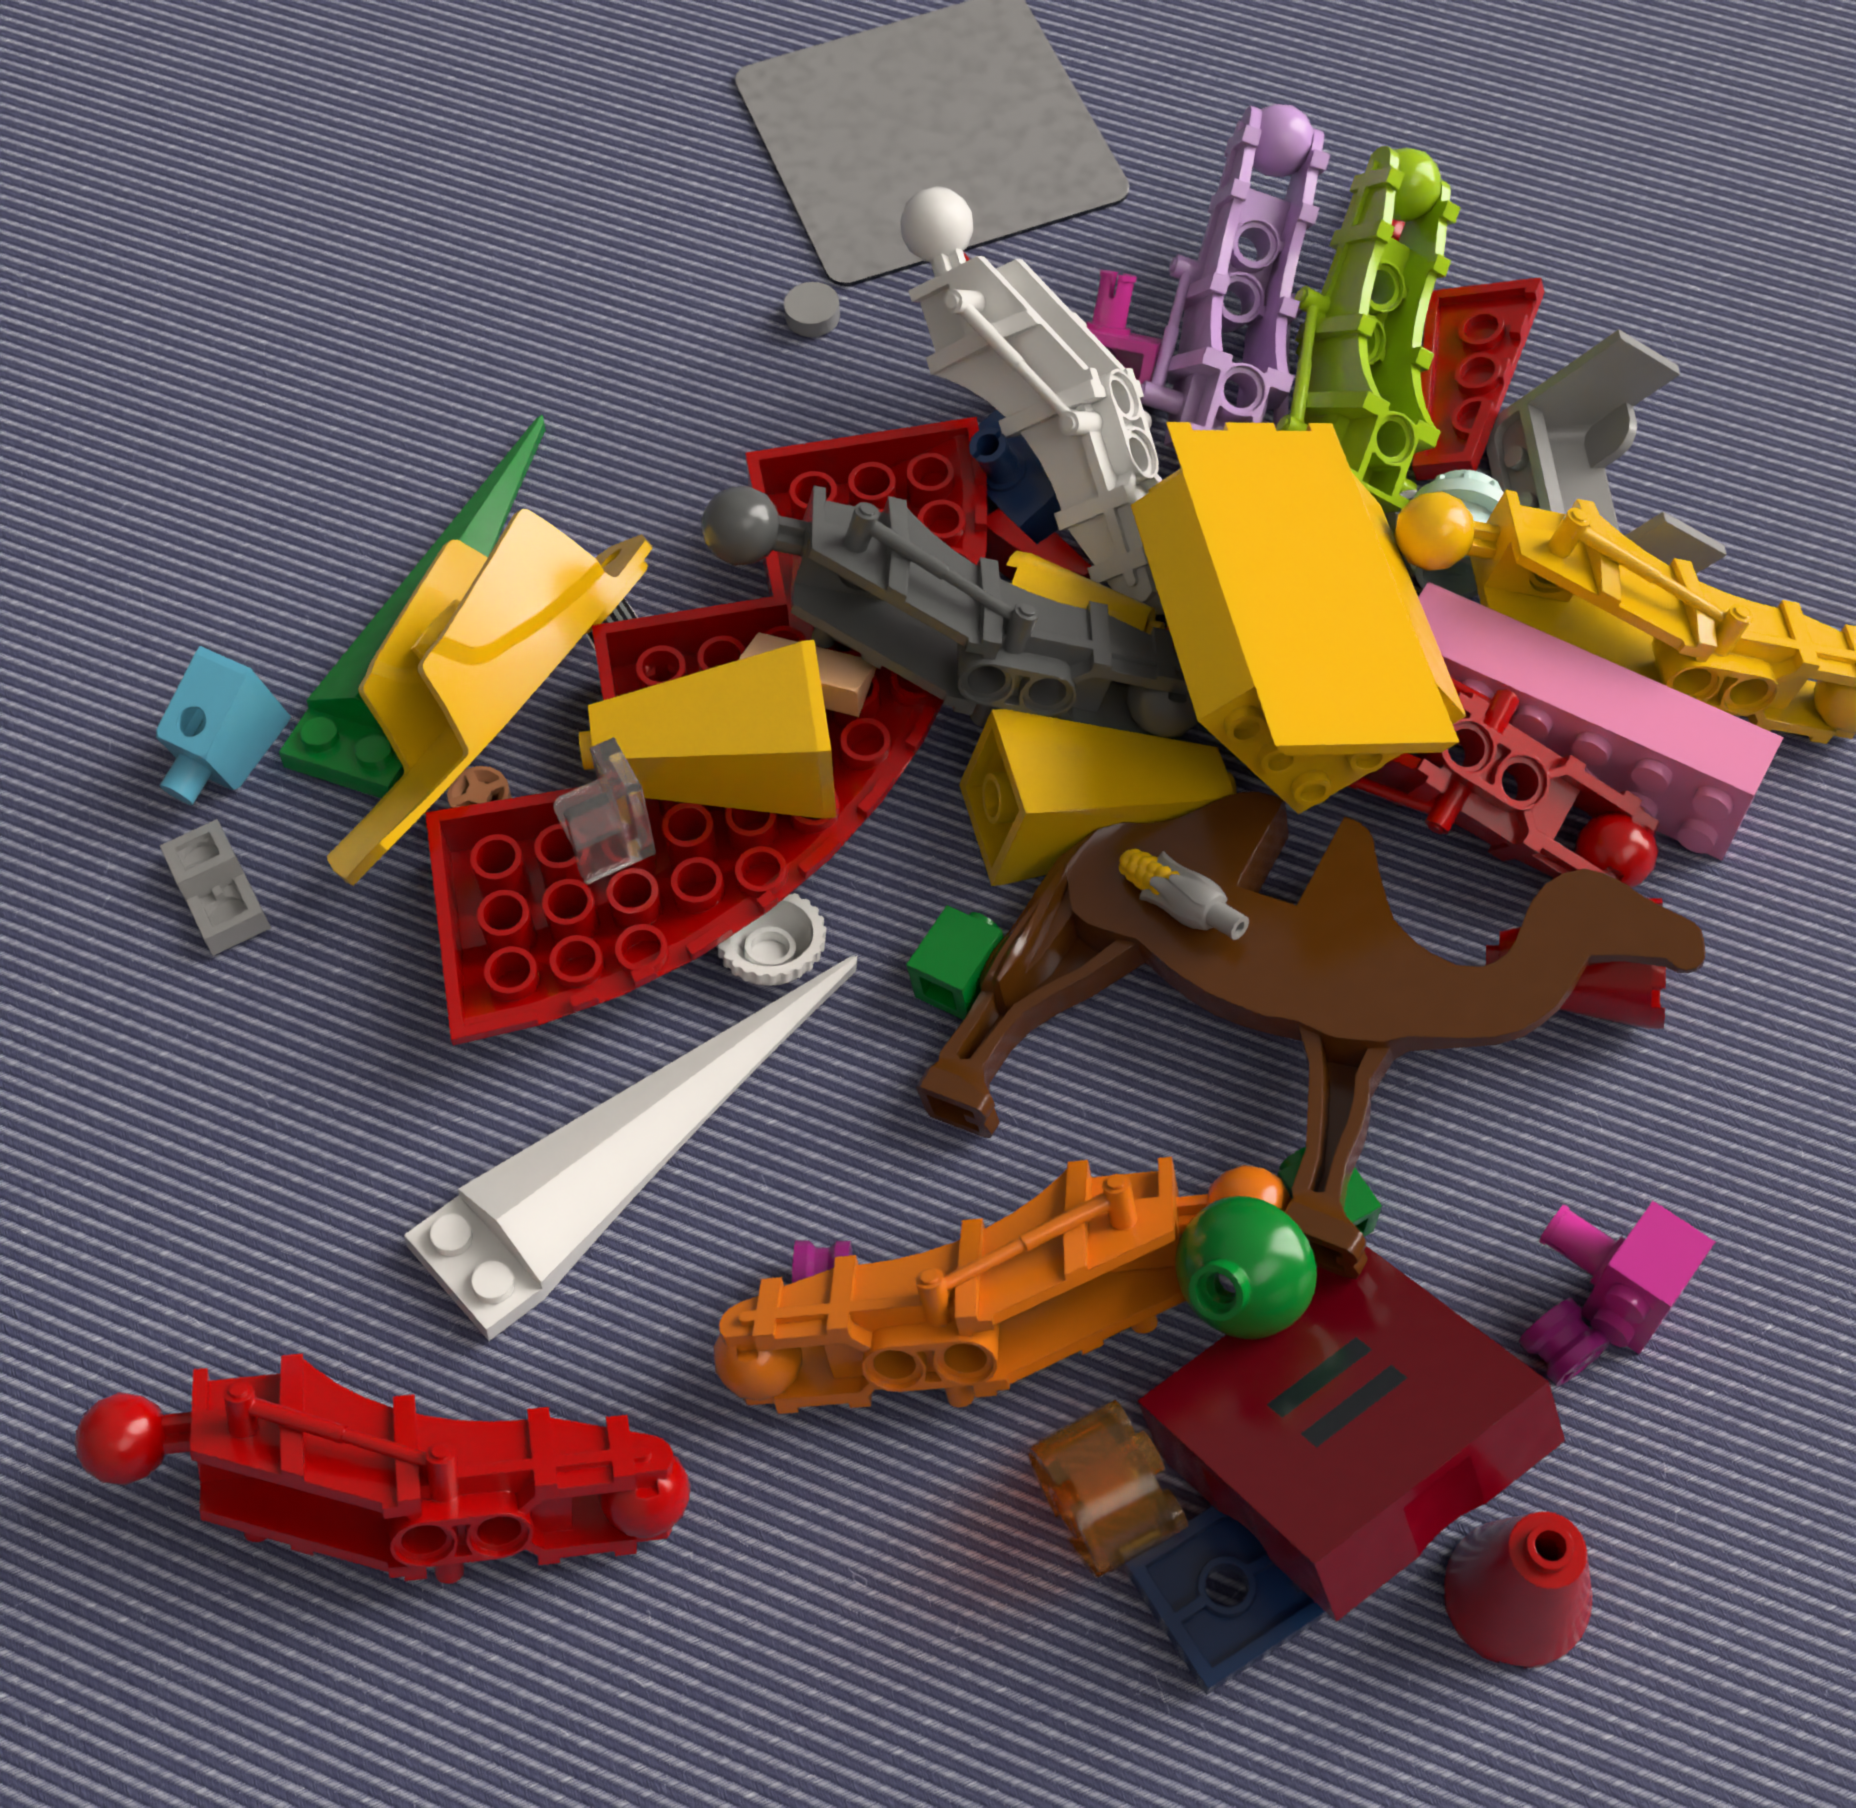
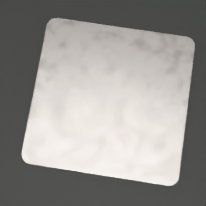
[735,0,1129,286]

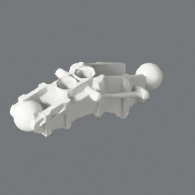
[900,186,1164,615]

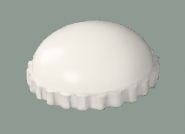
[716,893,826,986]

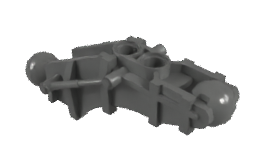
[701,485,1198,739]

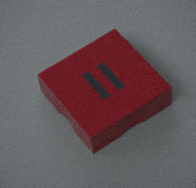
[1137,1246,1565,1622]

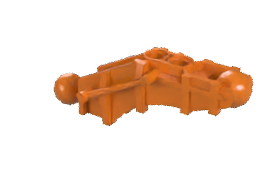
[713,1157,1291,1414]

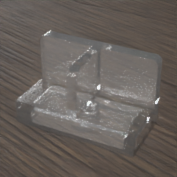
[554,737,656,884]

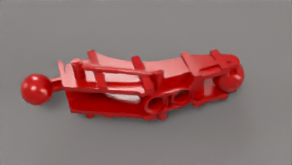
[1166,624,1660,888]
[74,1353,691,1584]

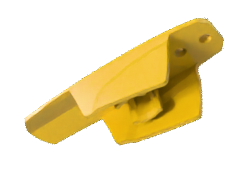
[327,509,653,886]

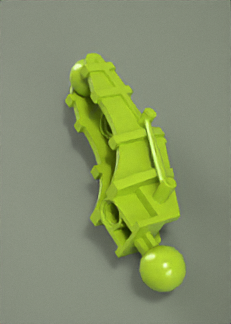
[1276,146,1461,513]

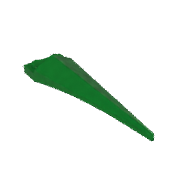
[279,415,546,799]

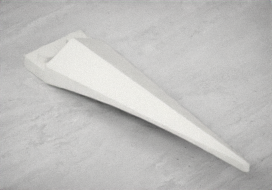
[404,956,857,1341]

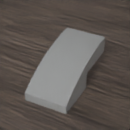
[160,819,271,956]

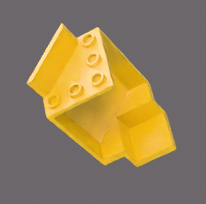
[1130,422,1466,814]

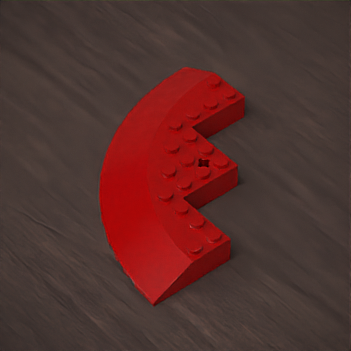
[425,416,987,1046]

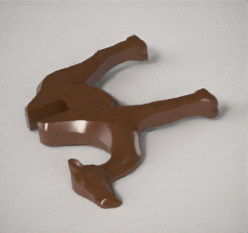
[916,792,1706,1280]

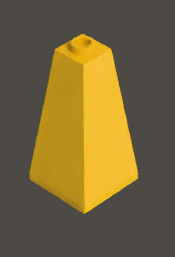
[579,640,837,819]
[959,709,1237,886]

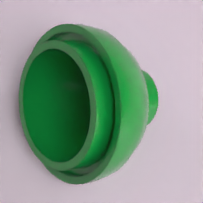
[1175,1196,1317,1339]

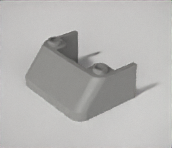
[1486,329,1727,574]

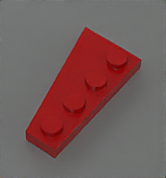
[1412,277,1545,481]

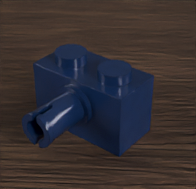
[969,409,1061,544]

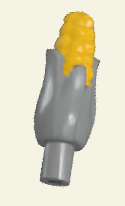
[1119,849,1249,940]

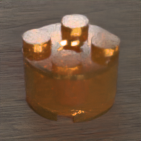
[1028,1400,1189,1578]

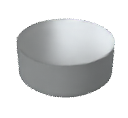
[784,282,840,337]

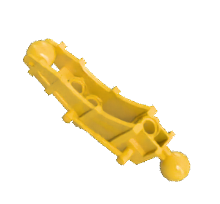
[1394,490,1856,744]

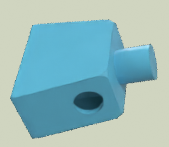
[156,646,291,805]

